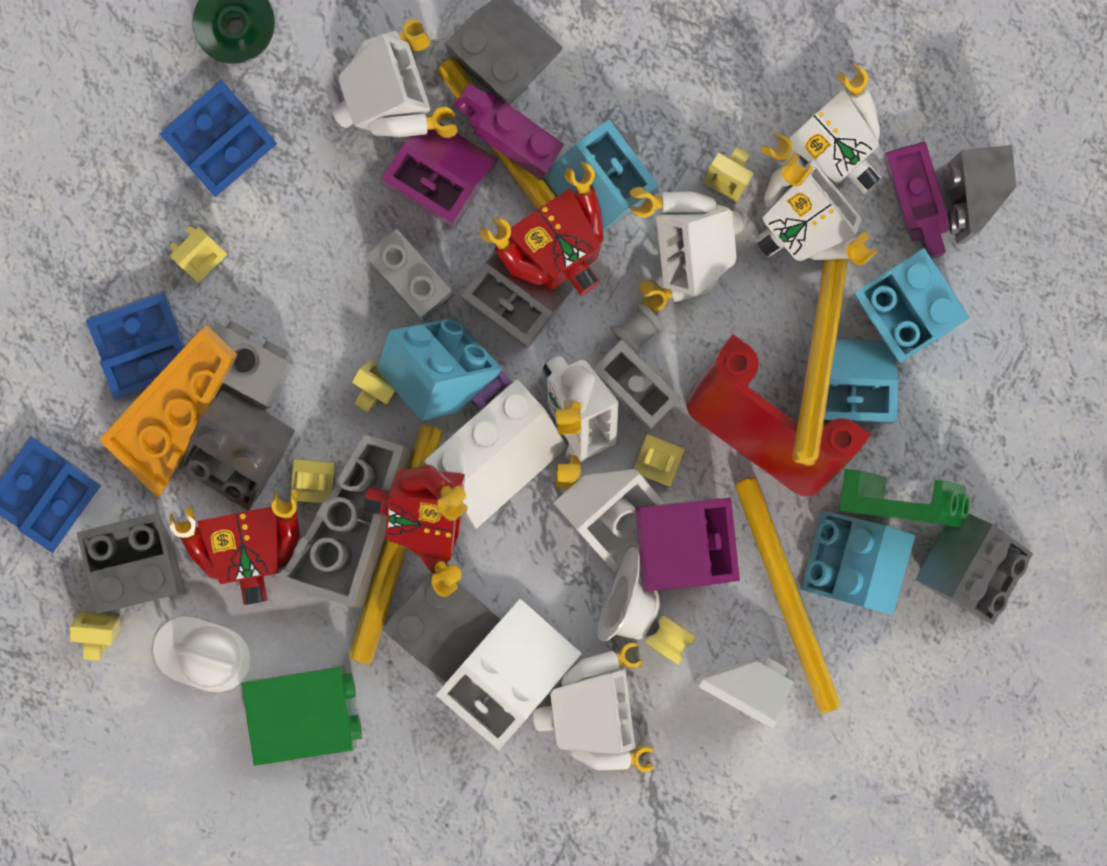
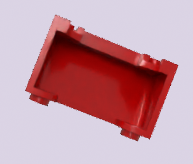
[686,334,871,496]

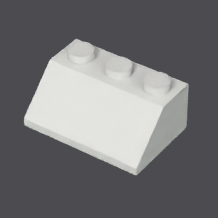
[421,379,567,530]

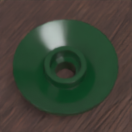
[192,0,275,64]

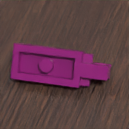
[453,83,564,179]
[884,141,949,259]

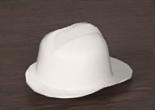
[597,546,660,642]
[152,616,251,693]

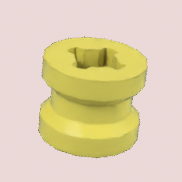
[645,615,697,665]

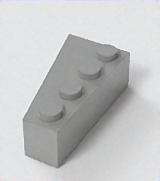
[275,434,413,607]

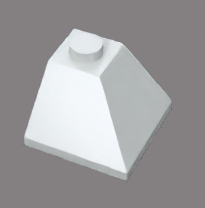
[553,469,665,573]
[694,657,794,729]

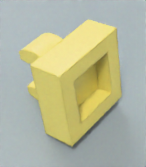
[701,147,754,203]
[170,227,228,283]
[352,360,398,413]
[633,434,685,488]
[290,459,336,503]
[70,611,120,661]

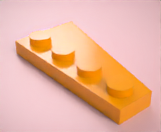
[99,325,237,498]

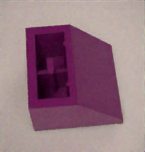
[382,116,498,229]
[635,497,740,591]

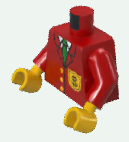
[480,162,604,296]
[364,464,468,597]
[169,490,300,605]

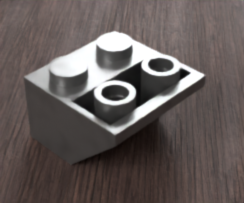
[943,145,1017,244]
[460,252,574,350]
[179,388,295,511]
[76,512,185,614]
[915,513,1033,625]

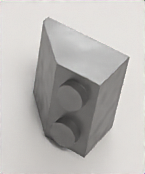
[445,0,563,105]
[382,573,501,682]

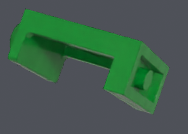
[839,469,970,528]
[241,665,362,766]

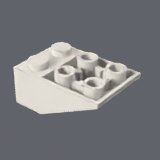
[436,599,582,751]

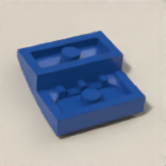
[159,79,277,197]
[86,290,185,400]
[0,435,101,553]

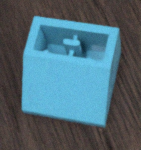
[543,119,659,232]
[854,248,970,364]
[377,318,502,421]
[810,339,898,424]
[800,510,915,615]

